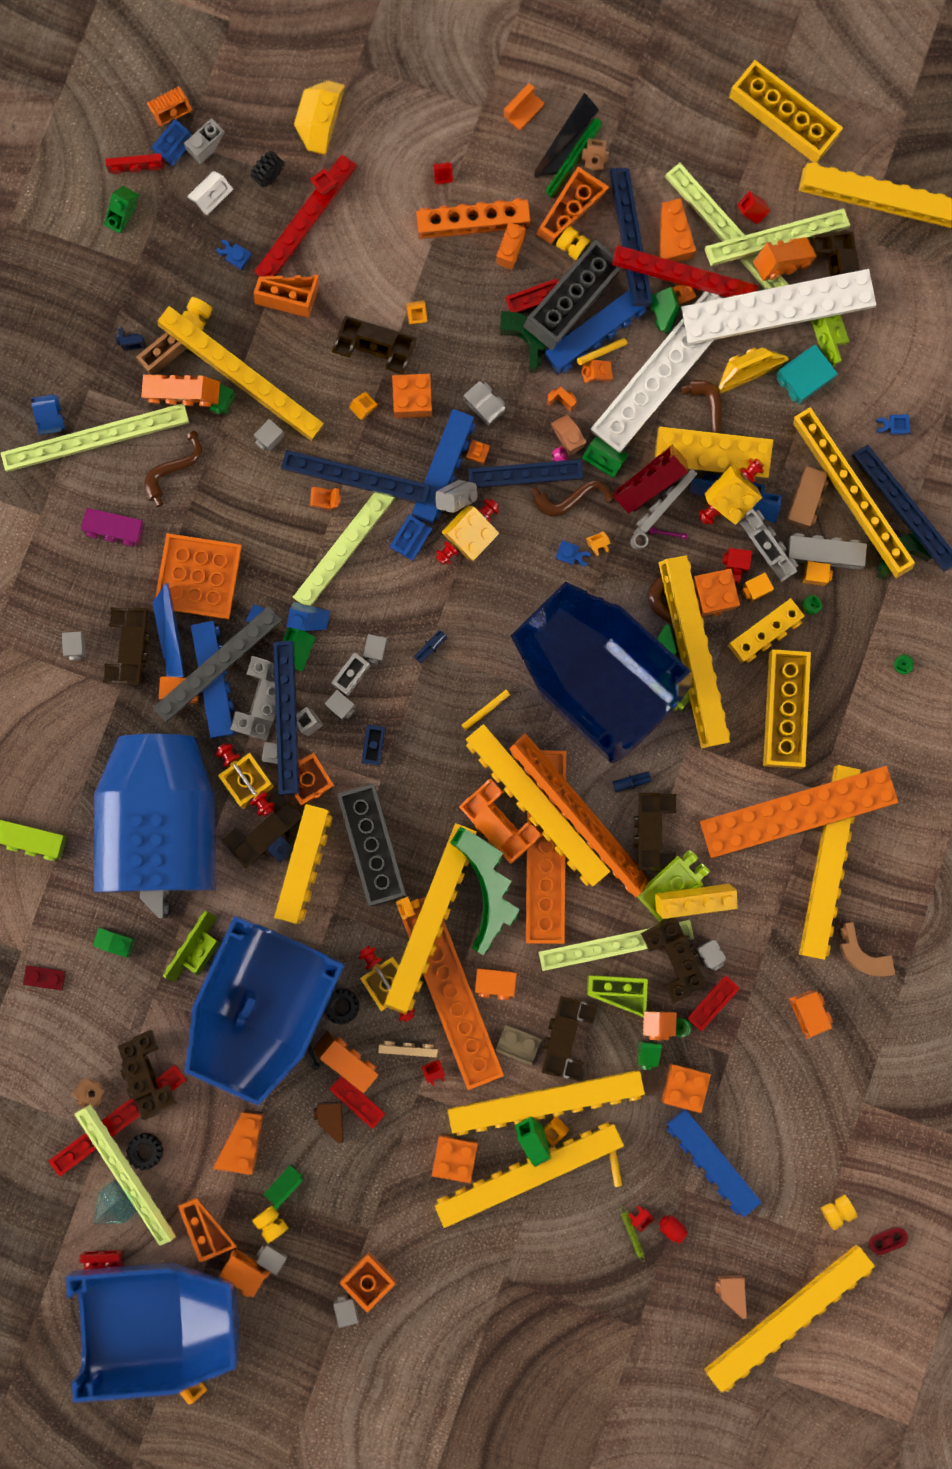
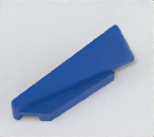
[690,473,782,523]
[152,583,186,677]

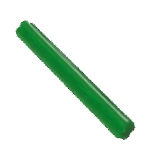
[546,118,602,197]

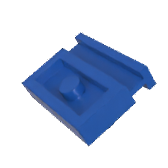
[151,119,192,167]
[389,515,433,561]

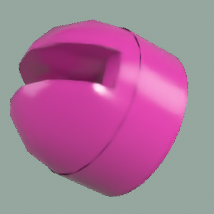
[551,446,568,461]

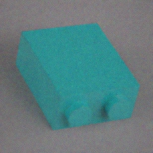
[776,344,838,405]

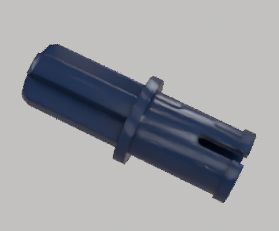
[414,630,448,663]
[612,772,651,793]

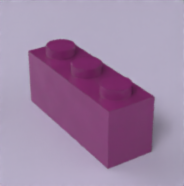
[81,508,145,547]

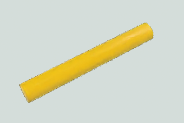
[577,338,627,365]
[462,690,510,731]
[609,1150,622,1187]

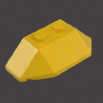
[294,81,345,155]
[718,347,789,394]

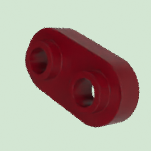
[868,1227,908,1255]

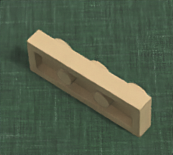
[378,1041,438,1057]

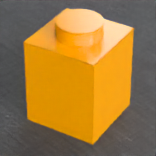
[802,561,833,586]
[742,572,774,602]

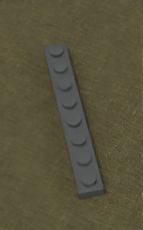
[153,606,282,723]

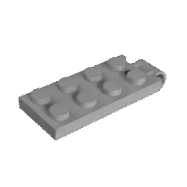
[630,469,697,550]

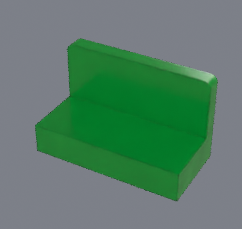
[582,436,629,478]
[283,627,316,672]
[263,1164,305,1210]

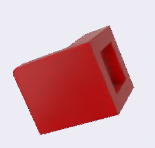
[737,190,771,224]

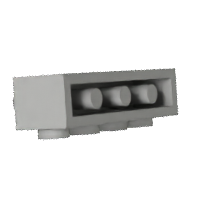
[786,533,867,570]

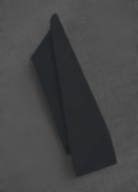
[534,93,599,178]

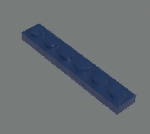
[468,459,583,488]

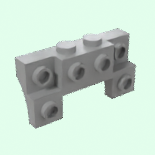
[739,508,798,582]
[230,656,276,741]

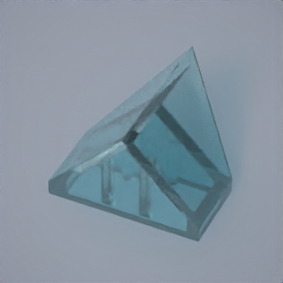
[93,1179,137,1224]

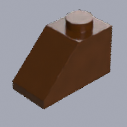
[314,1102,344,1143]

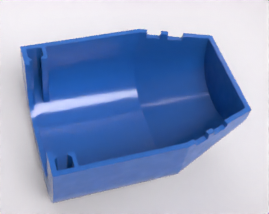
[94,734,216,893]
[185,916,346,1106]
[66,1263,239,1403]

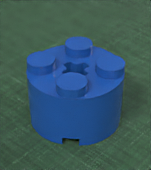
[31,394,65,436]

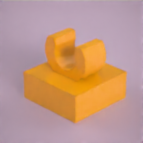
[586,531,610,556]
[395,897,420,920]

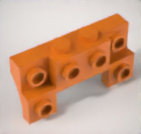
[459,779,542,864]

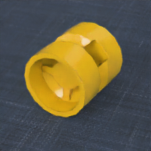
[556,226,591,261]
[182,297,213,330]
[821,1194,858,1230]
[252,1205,289,1243]

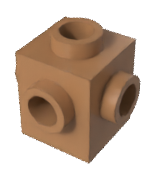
[582,138,609,170]
[70,1078,105,1108]

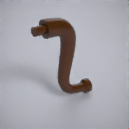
[681,380,742,436]
[144,431,202,507]
[531,480,615,517]
[648,577,680,657]

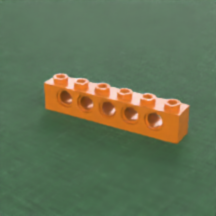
[416,198,530,239]

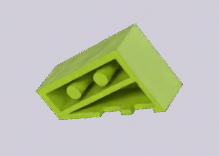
[587,975,648,1017]

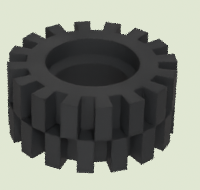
[250,151,285,188]
[325,989,359,1025]
[126,1133,163,1170]

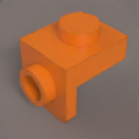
[582,360,613,383]
[547,386,577,412]
[310,487,341,510]

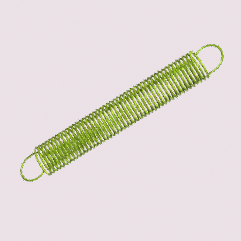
[621,1208,645,1262]

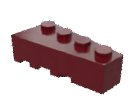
[614,444,689,514]

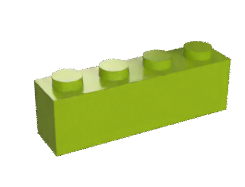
[0,820,67,861]

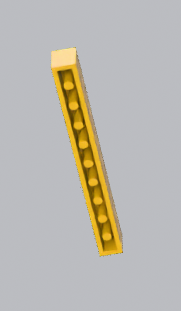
[799,163,952,228]
[157,306,324,441]
[793,407,915,579]
[659,555,730,749]
[466,724,611,887]
[799,765,861,960]
[384,823,477,1015]
[448,1070,645,1136]
[435,1122,624,1228]
[704,1245,875,1393]

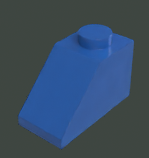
[286,602,330,631]

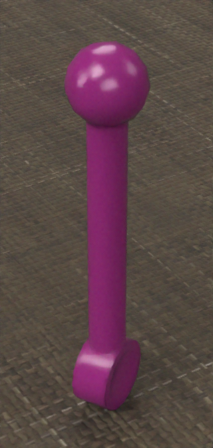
[649,527,688,540]

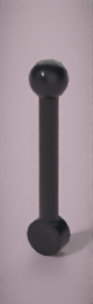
[308,1044,320,1070]

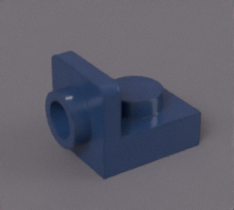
[116,327,146,351]
[268,836,293,863]

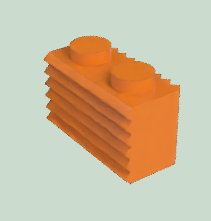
[147,86,193,127]
[496,223,526,270]
[642,1011,677,1040]

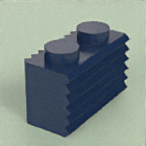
[361,725,386,767]

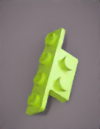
[811,314,850,367]
[163,911,220,982]

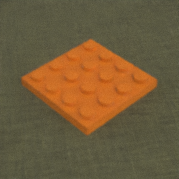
[155,533,242,620]

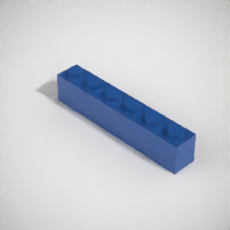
[544,290,648,374]
[412,409,476,525]
[191,621,235,739]
[666,1109,762,1217]

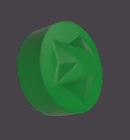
[802,595,822,615]
[894,654,914,674]
[676,1018,692,1038]

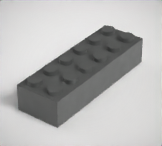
[523,239,622,351]
[337,783,407,907]

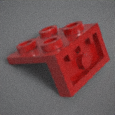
[79,1250,124,1270]

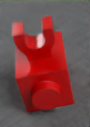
[722,548,752,584]

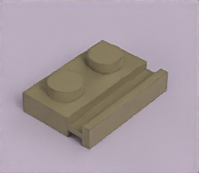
[495,1024,541,1066]

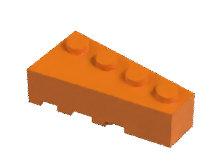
[536,167,609,245]
[141,375,220,407]

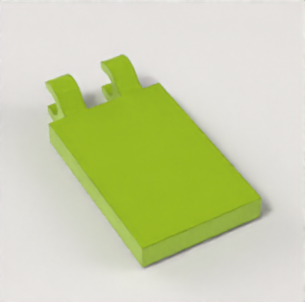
[637,850,710,922]

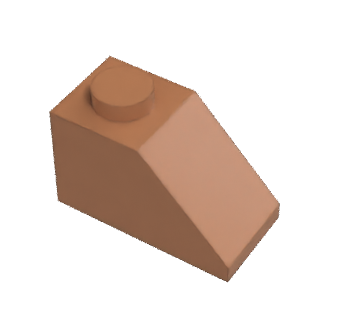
[551,415,586,456]
[715,1275,747,1319]

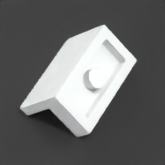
[188,171,233,215]

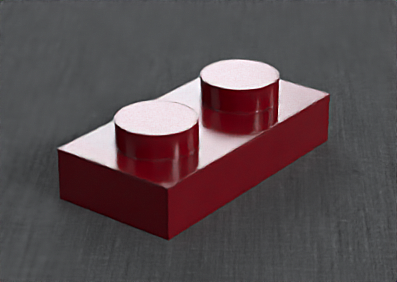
[23,965,66,991]

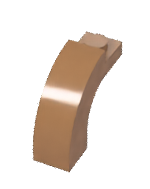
[838,922,895,977]

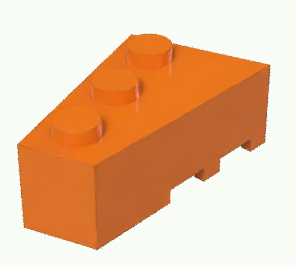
[659,198,696,262]
[753,237,816,281]
[254,275,319,318]
[313,1031,378,1093]
[213,1110,264,1175]
[178,1197,237,1263]

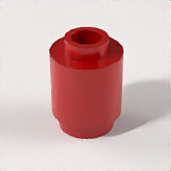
[658,1215,688,1244]

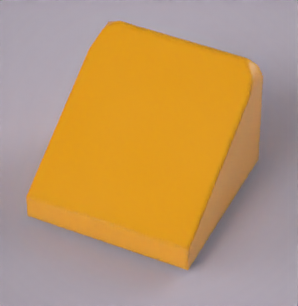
[406,301,428,325]
[349,392,378,420]
[544,1116,569,1146]
[180,1382,207,1405]

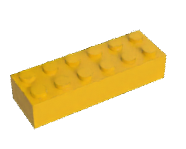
[729,60,843,163]
[654,427,773,478]
[763,650,811,769]
[274,804,333,924]

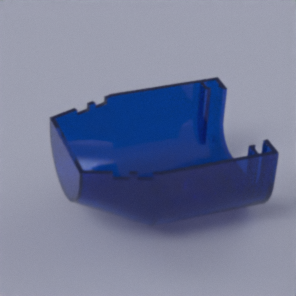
[510,581,692,764]

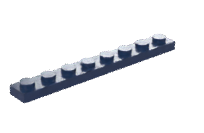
[609,168,653,306]
[851,444,952,573]
[281,450,431,505]
[273,641,300,795]

